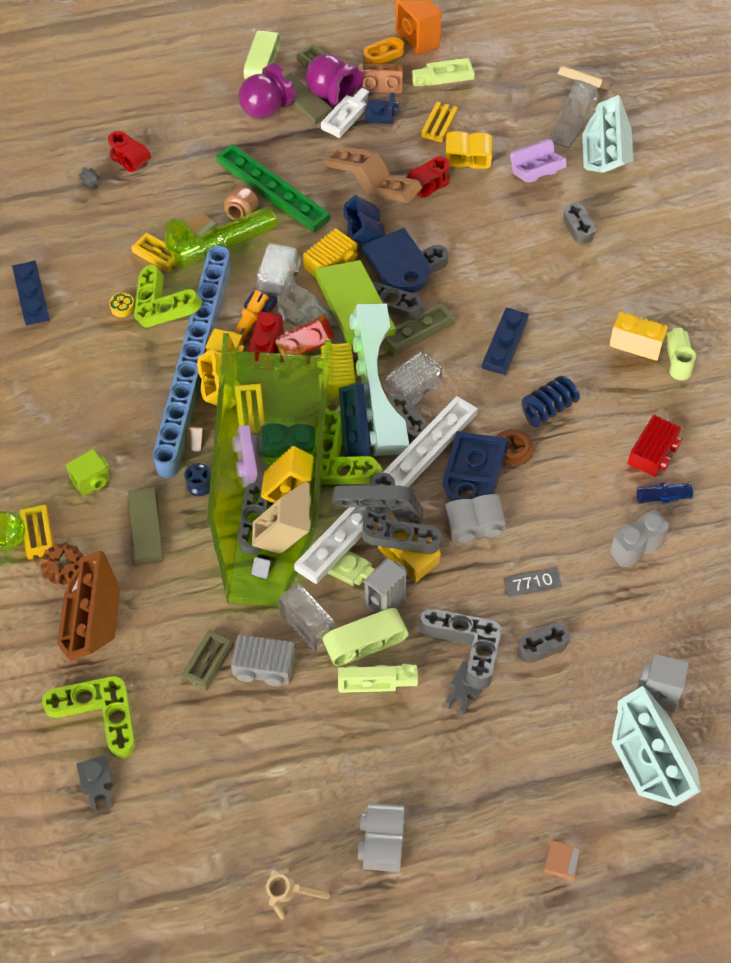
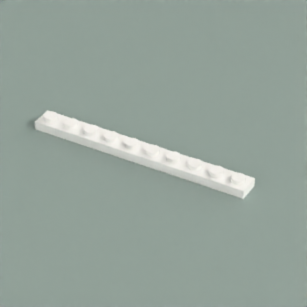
[294,396,478,584]

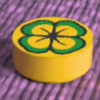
[109,293,135,317]

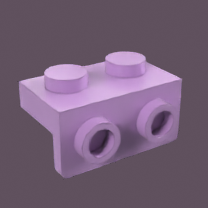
[510,139,567,182]
[232,425,267,487]

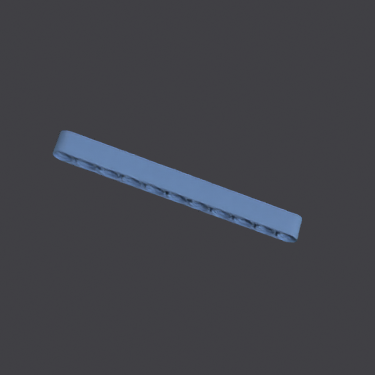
[153,246,231,478]

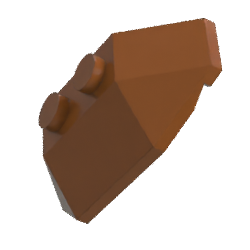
[57,550,120,660]

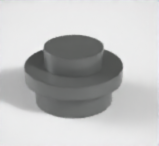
[79,167,100,189]

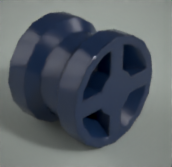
[184,463,213,496]

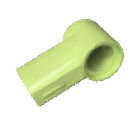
[665,328,696,380]

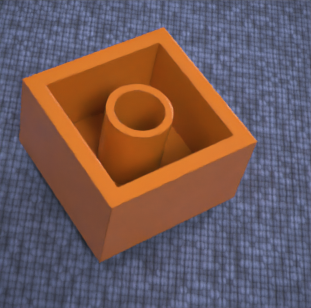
[395,0,442,56]

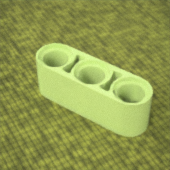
[244,30,280,80]
[322,608,409,666]

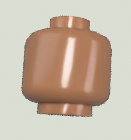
[224,187,258,222]

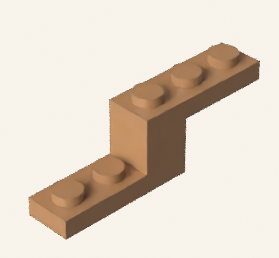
[323,146,422,203]

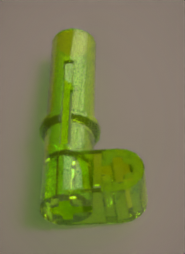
[165,206,277,269]

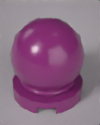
[305,54,363,106]
[238,62,296,119]

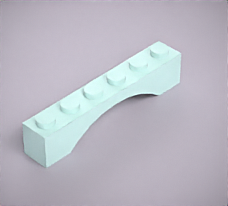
[349,304,409,456]

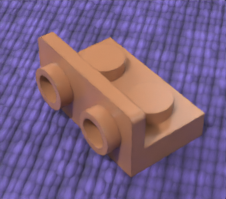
[358,64,403,93]

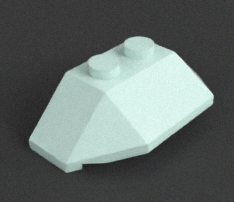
[582,95,634,173]
[612,686,701,806]

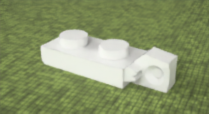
[321,88,369,138]

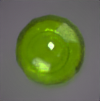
[0,511,25,552]

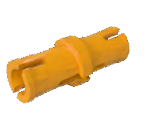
[233,290,269,341]

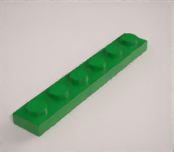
[216,144,331,233]

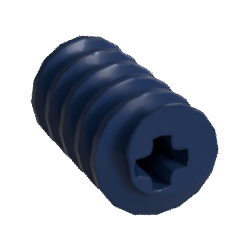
[521,375,580,427]

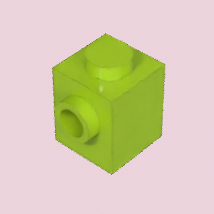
[65,449,110,497]

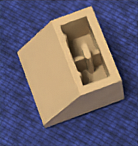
[252,482,311,554]

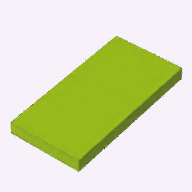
[314,260,396,345]

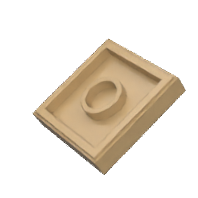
[558,66,610,90]

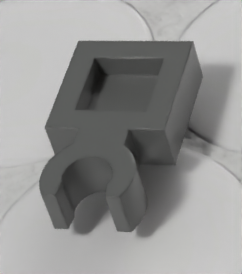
[446,661,483,715]
[76,755,113,812]

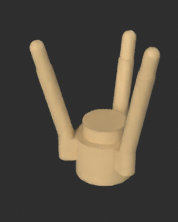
[266,869,330,920]

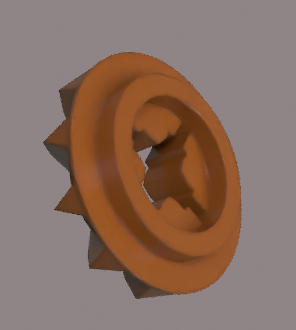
[496,429,534,467]
[40,542,84,585]

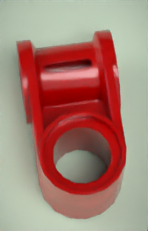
[108,131,151,173]
[406,156,450,198]

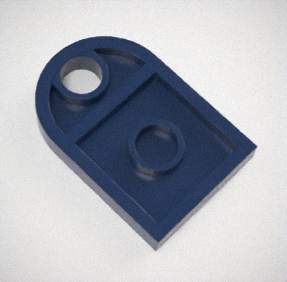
[362,228,430,293]
[443,431,509,501]

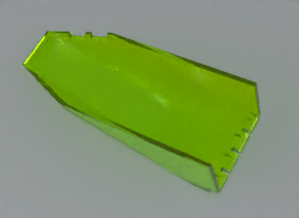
[207,333,334,607]

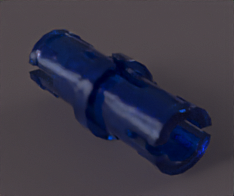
[636,482,693,504]

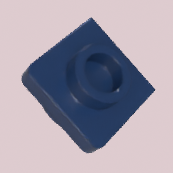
[365,92,399,124]

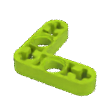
[134,265,202,328]
[311,411,382,485]
[42,676,136,759]

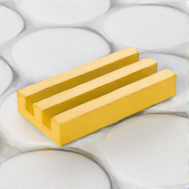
[421,102,458,143]
[131,232,184,273]
[235,384,265,435]
[19,504,54,560]

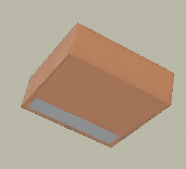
[184,212,218,242]
[544,840,582,881]

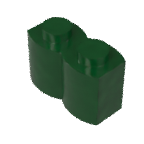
[257,423,316,458]

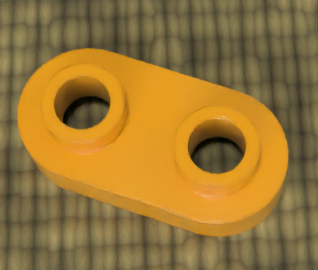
[363,37,404,64]

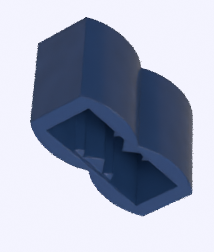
[343,194,385,244]

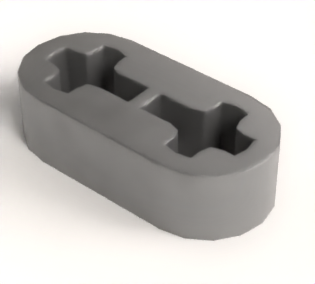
[563,203,595,244]
[389,395,427,441]
[518,623,570,662]

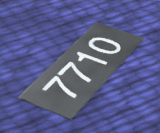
[503,568,562,597]

